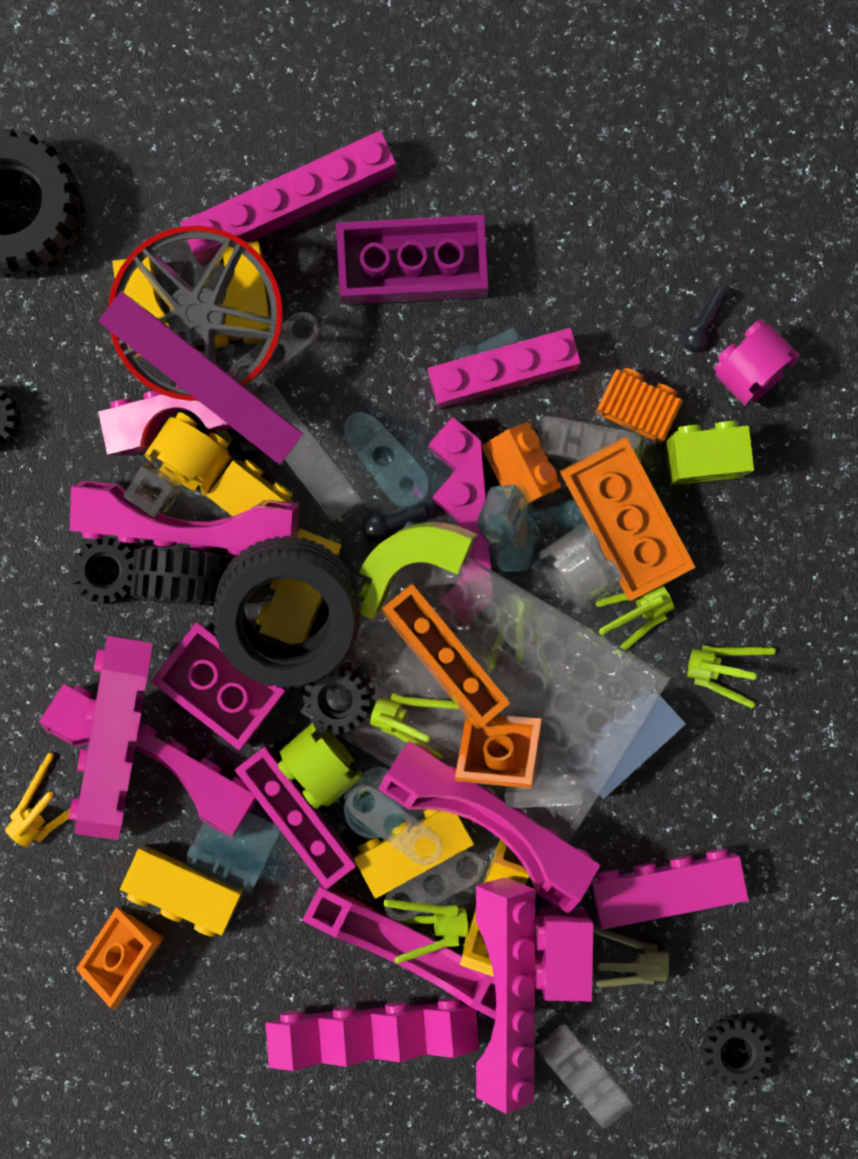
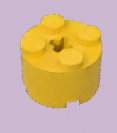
[145,412,231,496]

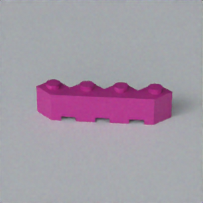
[428,417,493,626]
[69,636,153,840]
[265,997,479,1071]

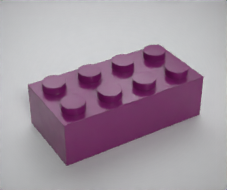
[336,215,488,305]

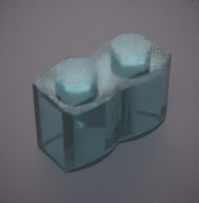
[478,485,540,572]

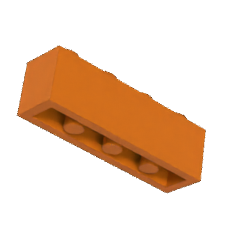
[380,584,510,729]

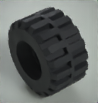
[130,547,228,607]

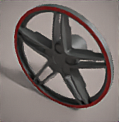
[108,226,283,402]

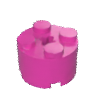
[714,319,800,407]

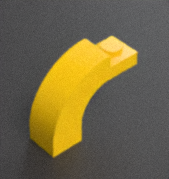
[459,839,529,977]

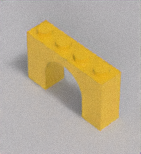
[112,241,271,358]

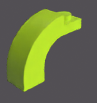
[358,522,478,620]

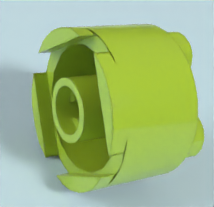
[278,723,363,809]

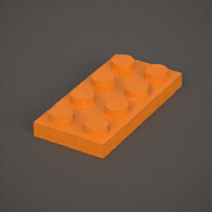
[560,436,696,602]

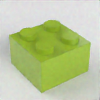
[664,421,754,486]

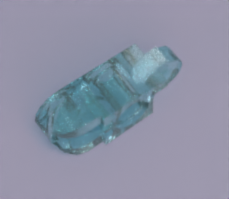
[344,412,429,508]

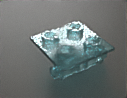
[184,812,280,894]

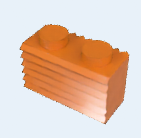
[595,368,683,444]
[481,422,561,512]

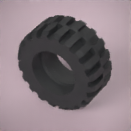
[0,129,85,278]

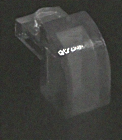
[123,463,181,543]

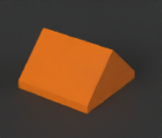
[455,715,542,789]
[76,907,165,1010]

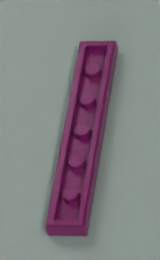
[98,291,304,465]

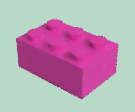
[150,622,288,750]
[535,906,593,1002]

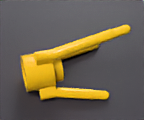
[5,753,70,847]

